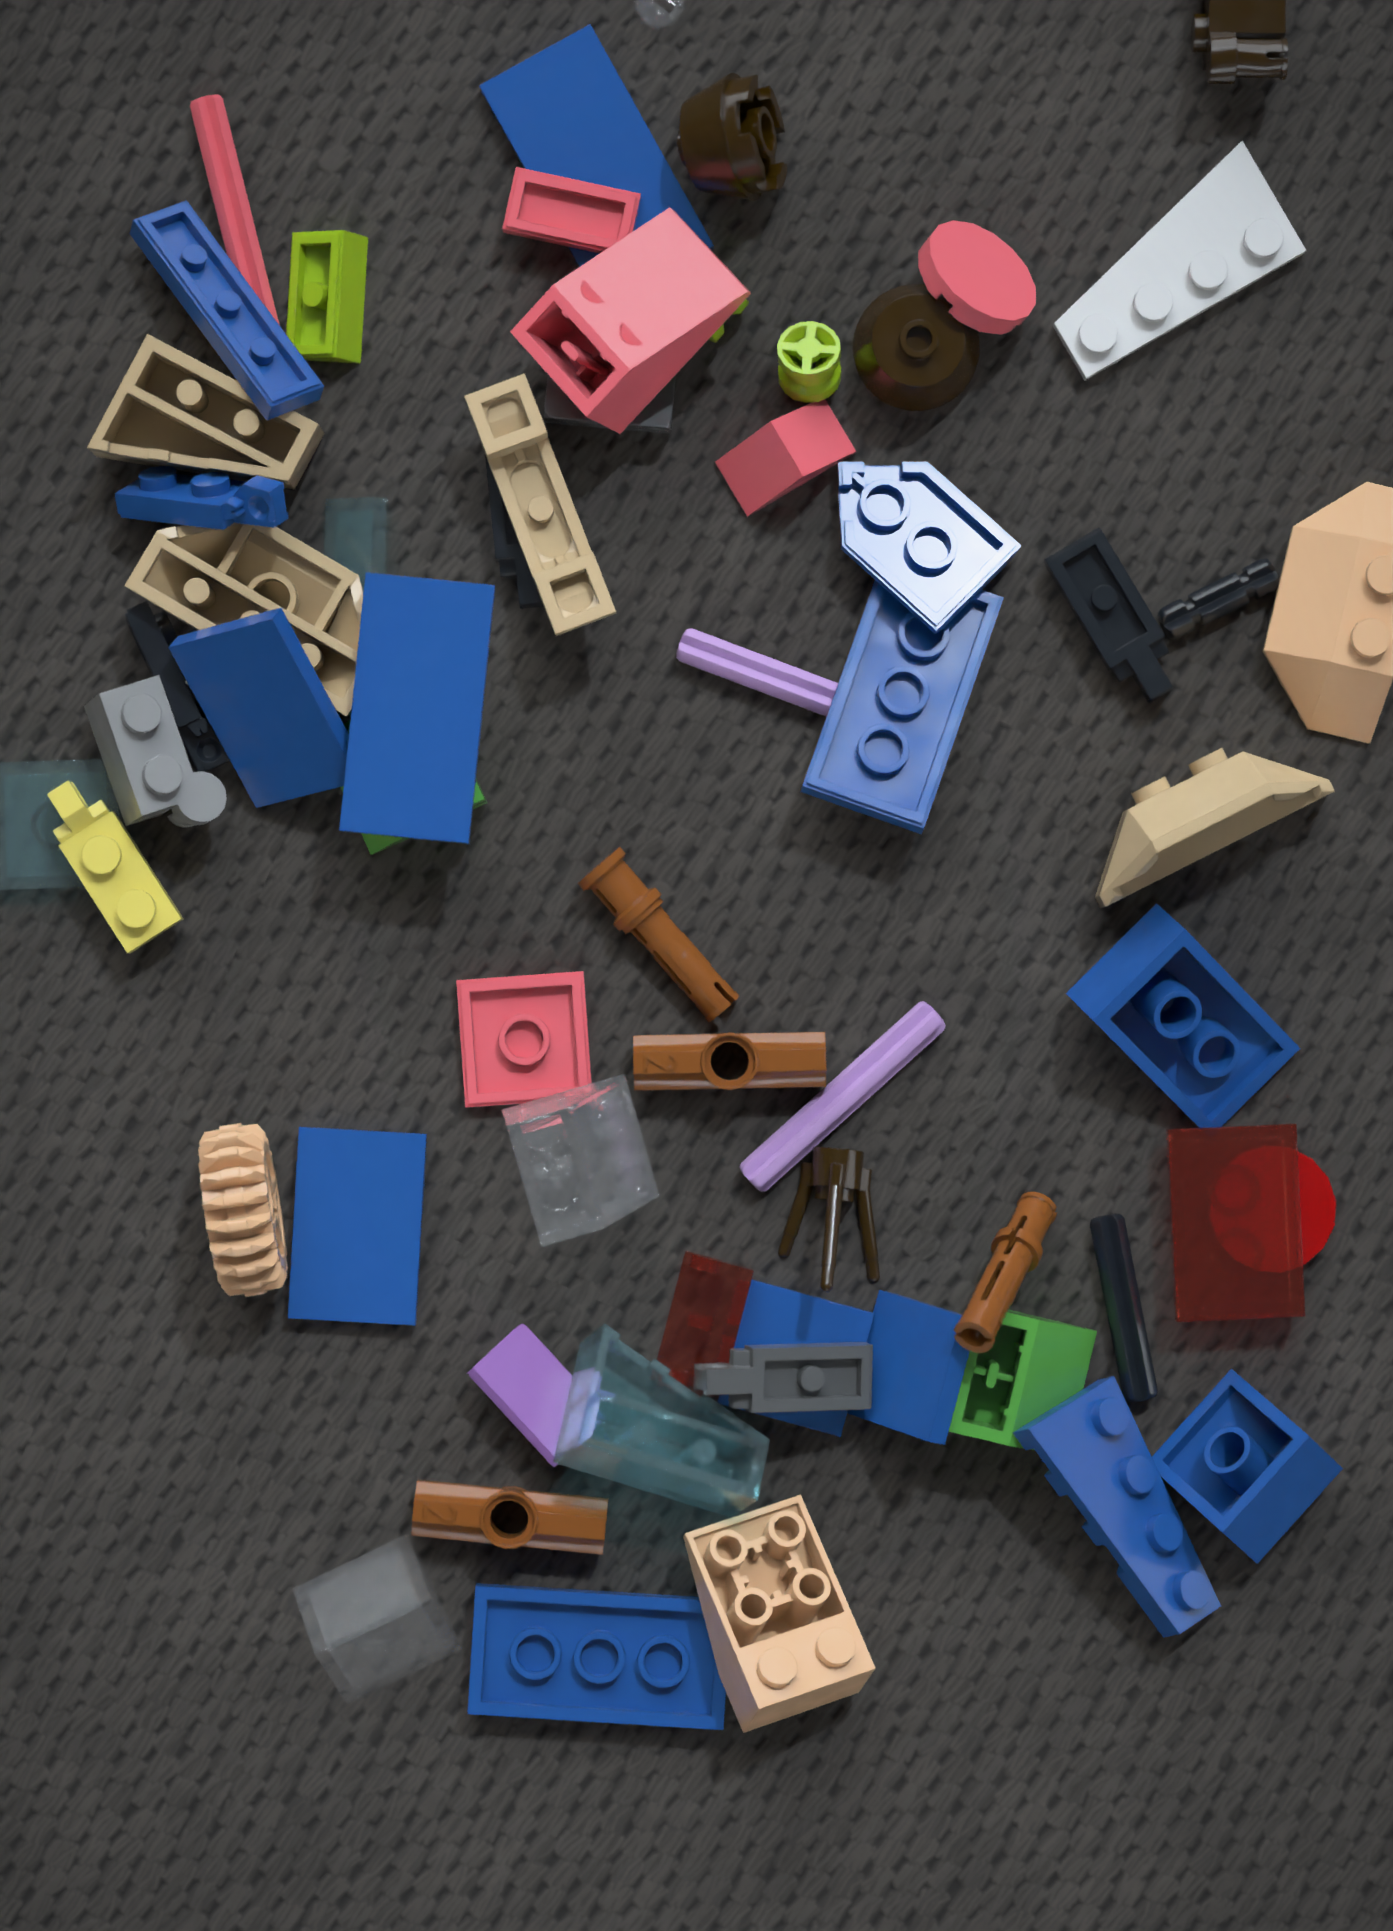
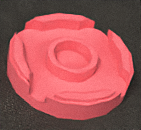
[918,220,1036,335]

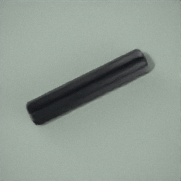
[1090,1213,1158,1402]

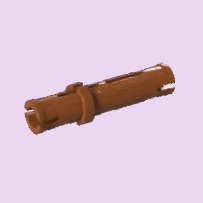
[954,1192,1057,1353]

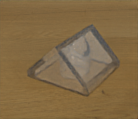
[293,1533,463,1704]

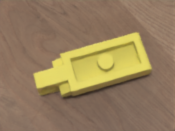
[47,780,183,954]

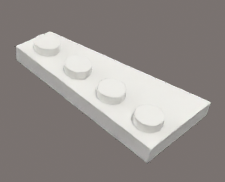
[1053,141,1306,381]

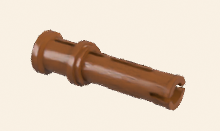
[577,847,739,1022]

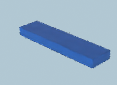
[130,200,324,420]

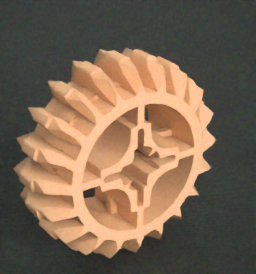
[198,1123,288,1297]

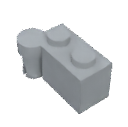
[84,675,227,828]

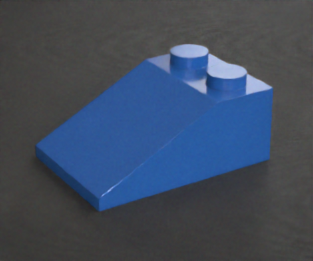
[1066,903,1300,1138]

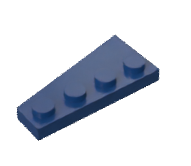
[1013,1376,1221,1637]

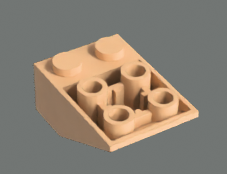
[683,1495,876,1733]

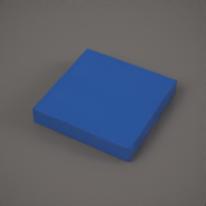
[717,1279,874,1437]
[847,1290,970,1445]

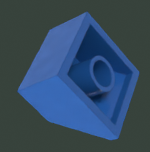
[1152,1369,1343,1564]

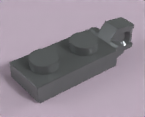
[694,1342,873,1413]

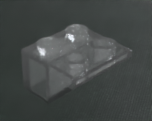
[502,1074,659,1247]

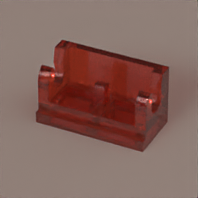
[653,1251,754,1388]

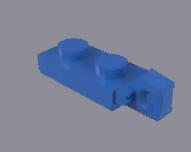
[115,466,289,530]

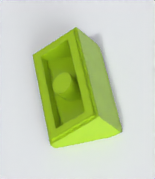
[286,230,368,363]

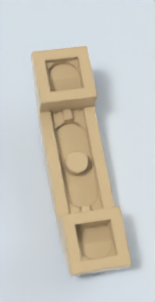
[465,373,616,636]

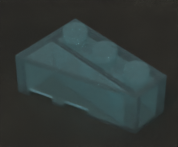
[553,1323,770,1517]

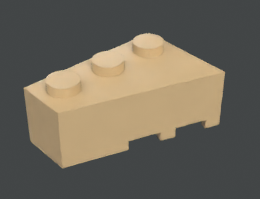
[87,334,324,490]

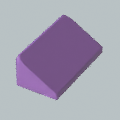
[468,1324,606,1467]

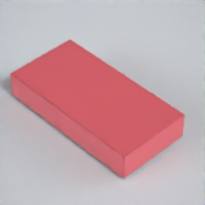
[502,167,641,253]

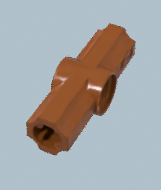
[633,1031,826,1091]
[411,1479,609,1555]

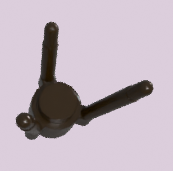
[778,1147,880,1292]

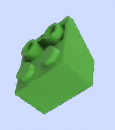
[949,1310,1097,1450]

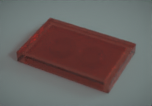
[1166,1123,1305,1322]

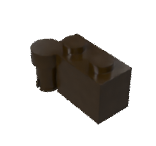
[1191,0,1288,84]

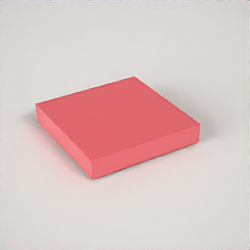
[456,971,593,1108]

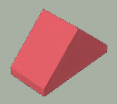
[715,399,856,517]

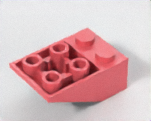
[510,207,751,434]

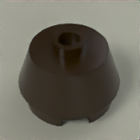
[677,73,787,201]
[853,284,980,411]

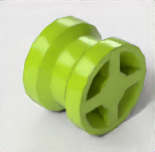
[777,321,841,403]

